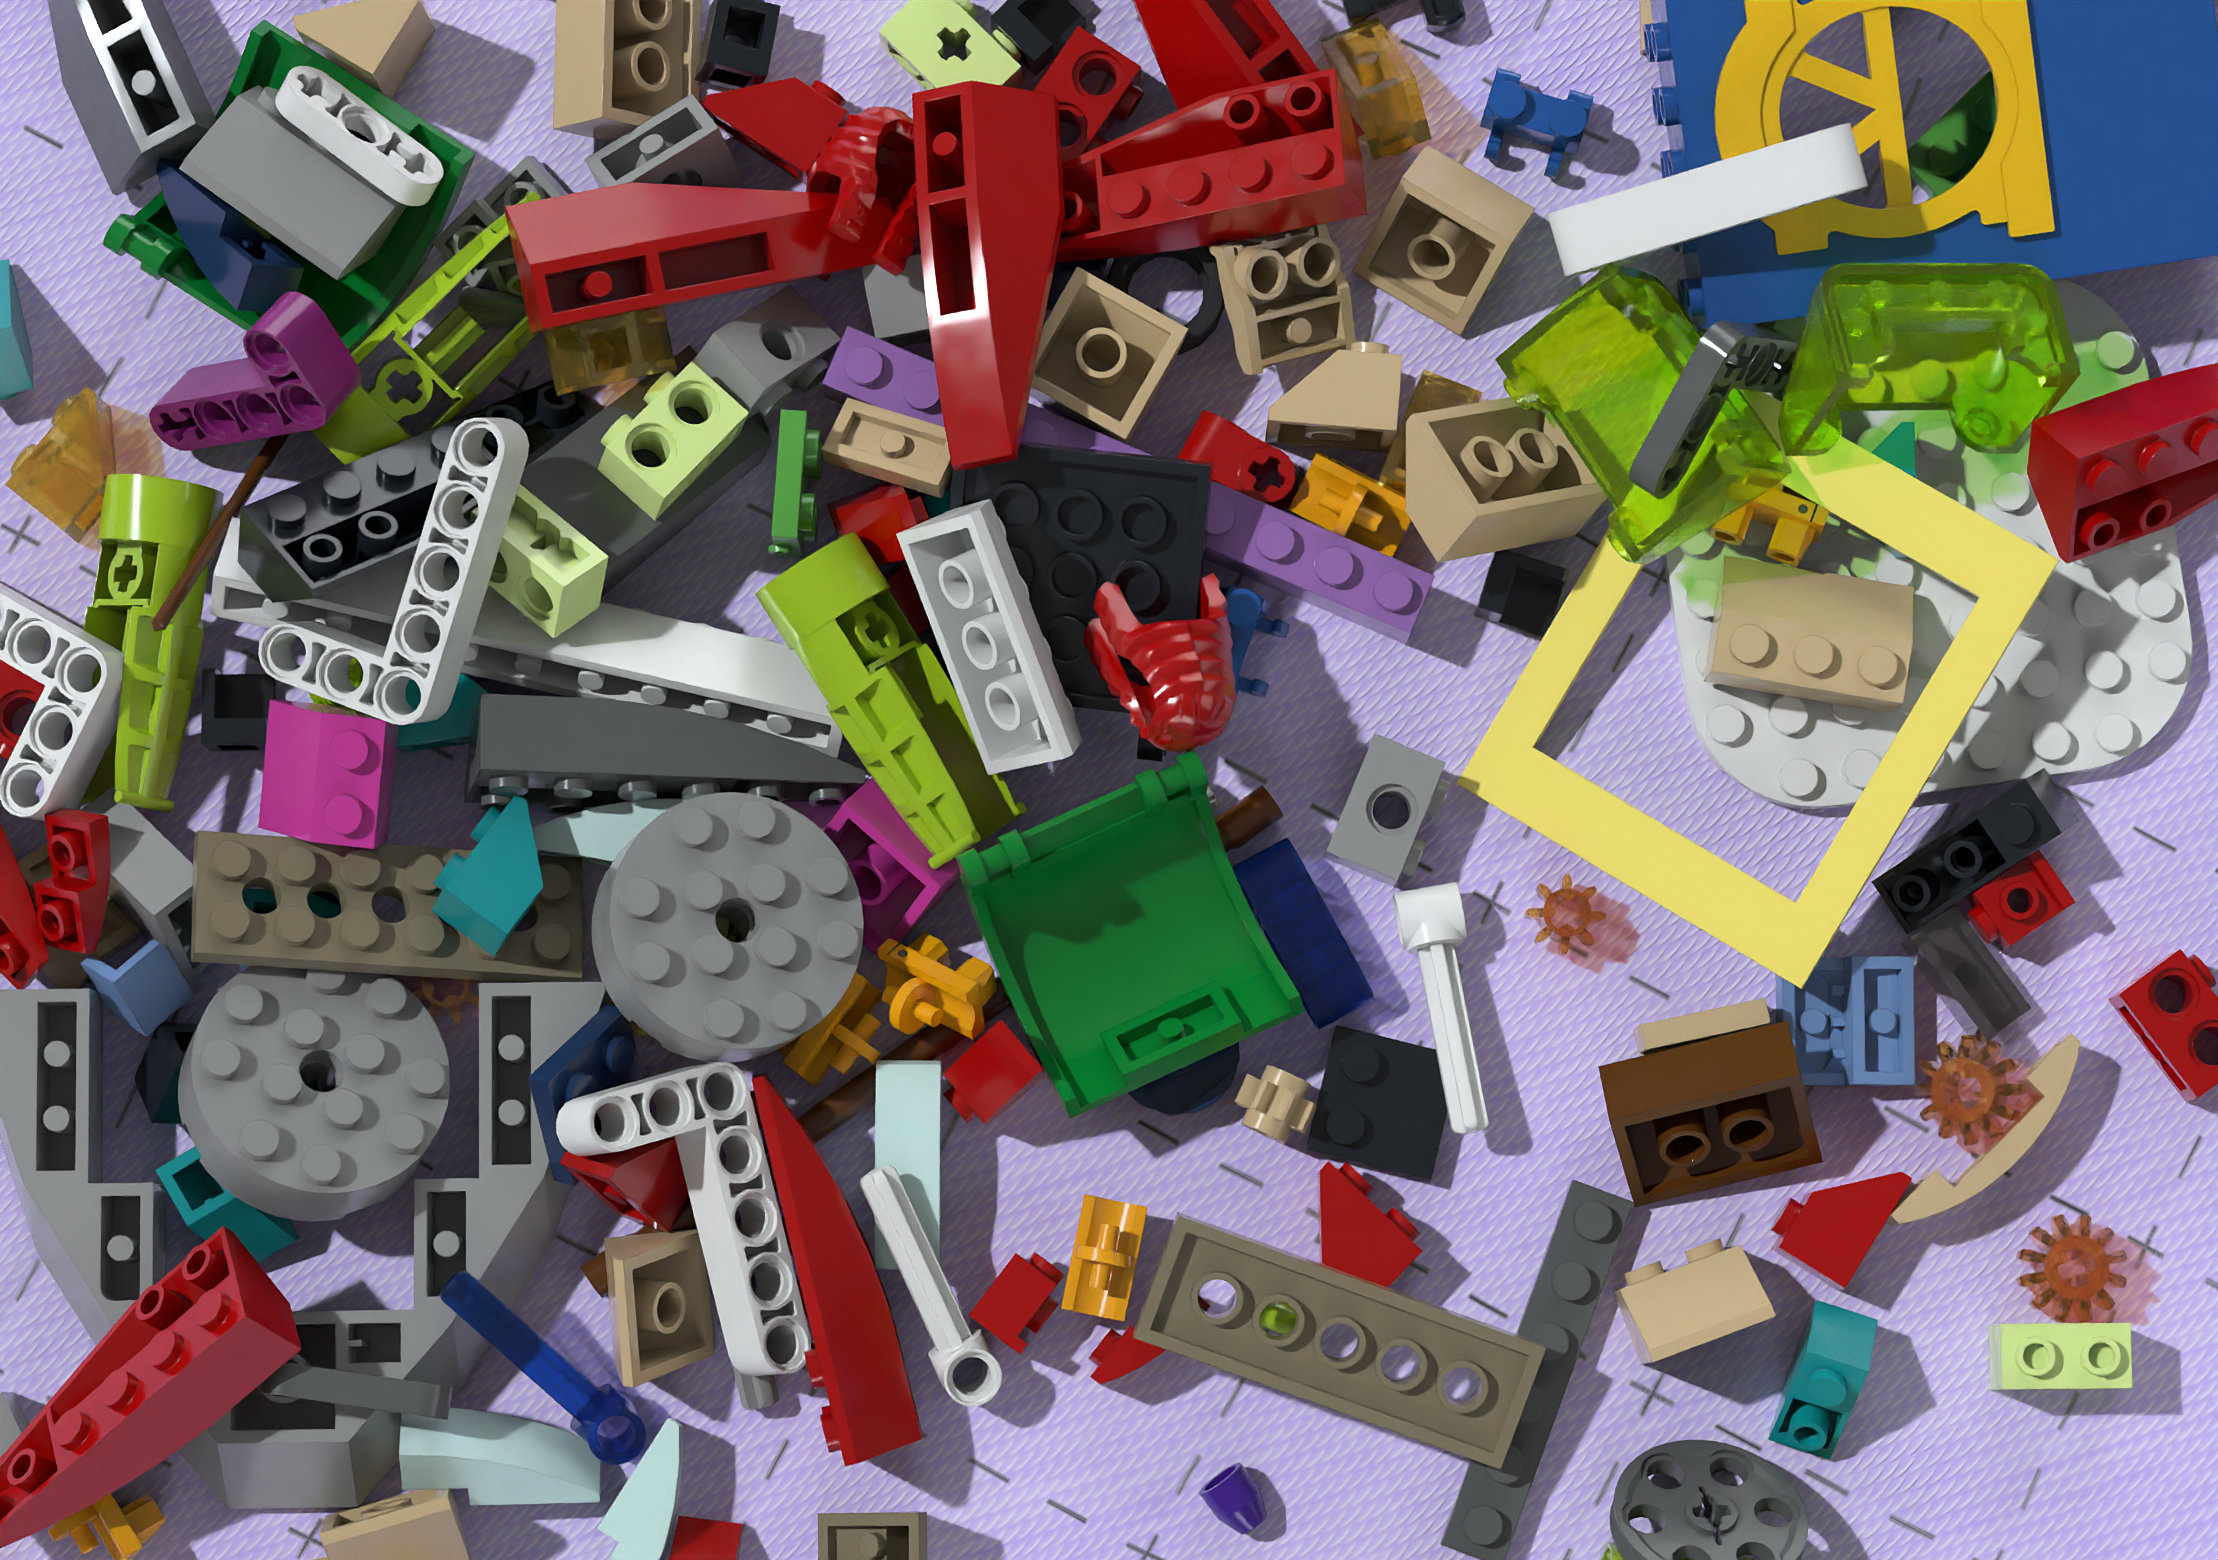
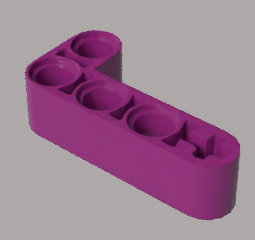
[149,292,362,451]

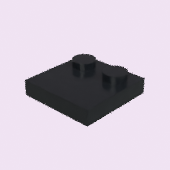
[1305,1025,1448,1182]

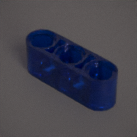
[1232,837,1375,1030]

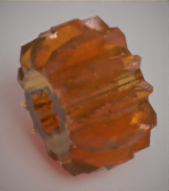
[1913,1035,2026,1145]
[2016,1214,2127,1323]

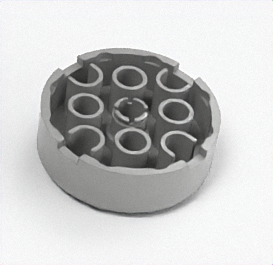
[591,792,864,1062]
[178,965,450,1222]

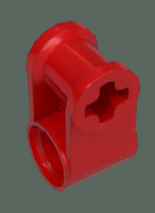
[1177,410,1297,511]

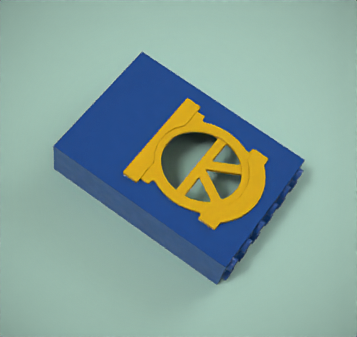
[1643,0,2218,330]

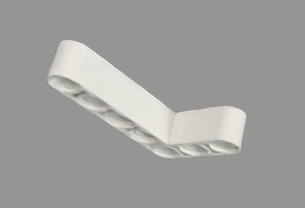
[1547,123,1868,277]
[258,418,529,725]
[0,583,125,821]
[556,1062,811,1376]

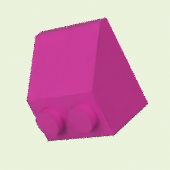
[258,699,398,849]
[824,777,979,963]

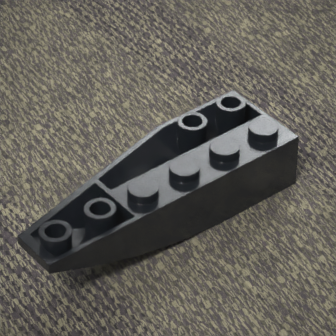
[237,375,599,603]

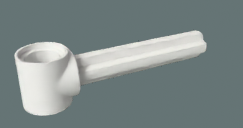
[1393,882,1489,1134]
[860,1165,1002,1406]

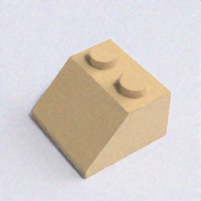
[1352,144,1535,336]
[1030,266,1189,445]
[1265,342,1403,453]
[1613,1238,1776,1364]

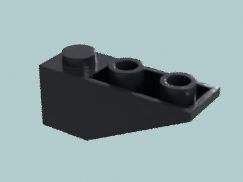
[1871,768,2080,935]

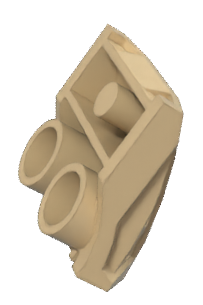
[1209,223,1356,375]

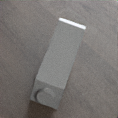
[79,787,212,983]

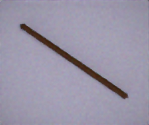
[151,434,290,632]

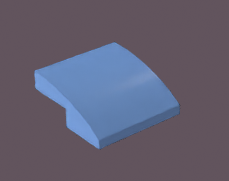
[1775,956,1915,1087]

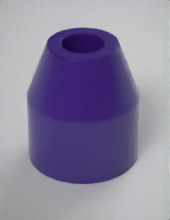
[1199,1462,1267,1535]

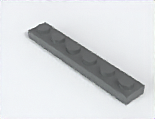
[1440,1179,1634,1560]

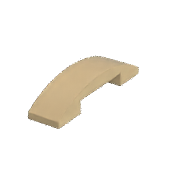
[1886,1033,2081,1226]

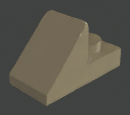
[818,1511,928,1560]

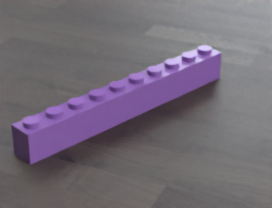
[822,326,1435,645]

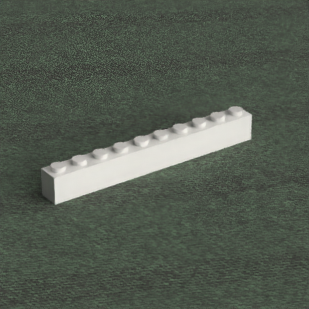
[210,517,843,758]

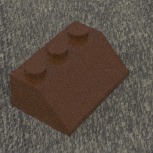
[1598,1021,1823,1207]

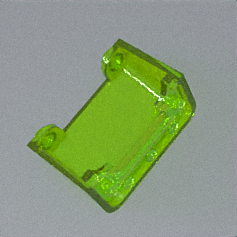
[1495,263,1792,565]
[1778,263,2081,456]

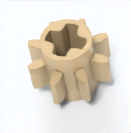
[1234,1065,1317,1144]

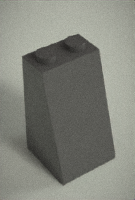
[520,345,772,598]

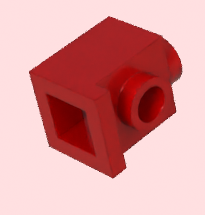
[1966,849,2075,950]
[969,1251,1065,1355]

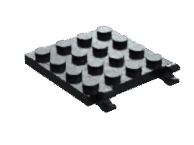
[936,441,1214,762]

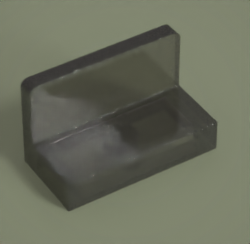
[1900,905,2031,1047]

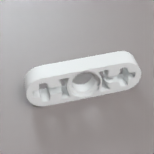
[275,66,443,206]

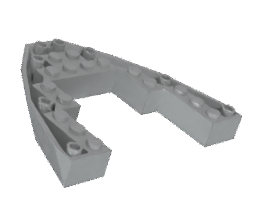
[0,982,615,1509]

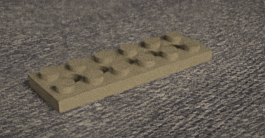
[191,830,582,983]
[1133,1212,1546,1470]

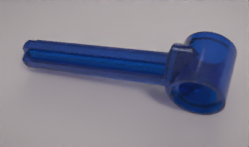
[439,1270,646,1465]

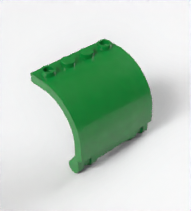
[103,19,476,354]
[955,750,1305,1119]

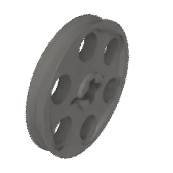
[1609,1440,1809,1560]

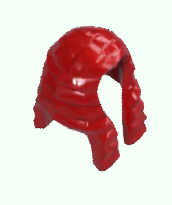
[805,106,919,282]
[1083,573,1237,753]

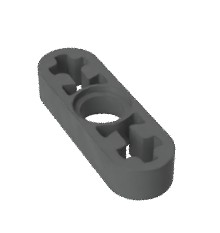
[259,1362,453,1420]

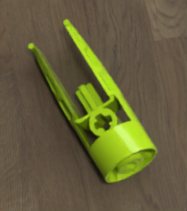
[311,191,541,465]
[72,474,224,813]
[755,531,1027,869]

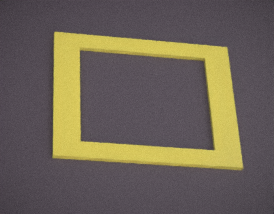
[1457,389,2059,989]

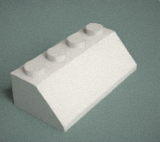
[896,499,1082,775]

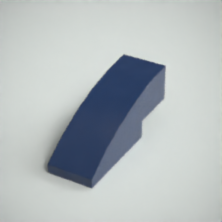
[156,158,304,313]

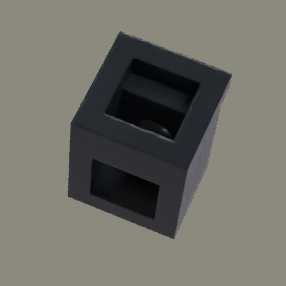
[694,0,781,90]

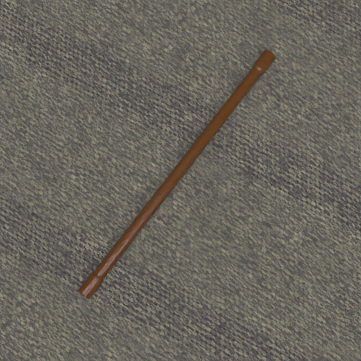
[581,785,1284,1298]

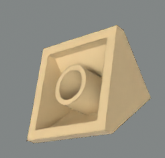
[293,0,435,100]
[604,1229,715,1388]
[319,1488,470,1560]

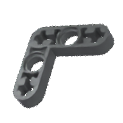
[1629,320,1803,499]

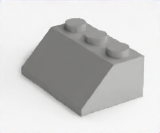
[179,85,407,280]

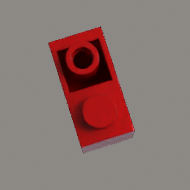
[826,482,929,565]
[1317,1161,1423,1288]

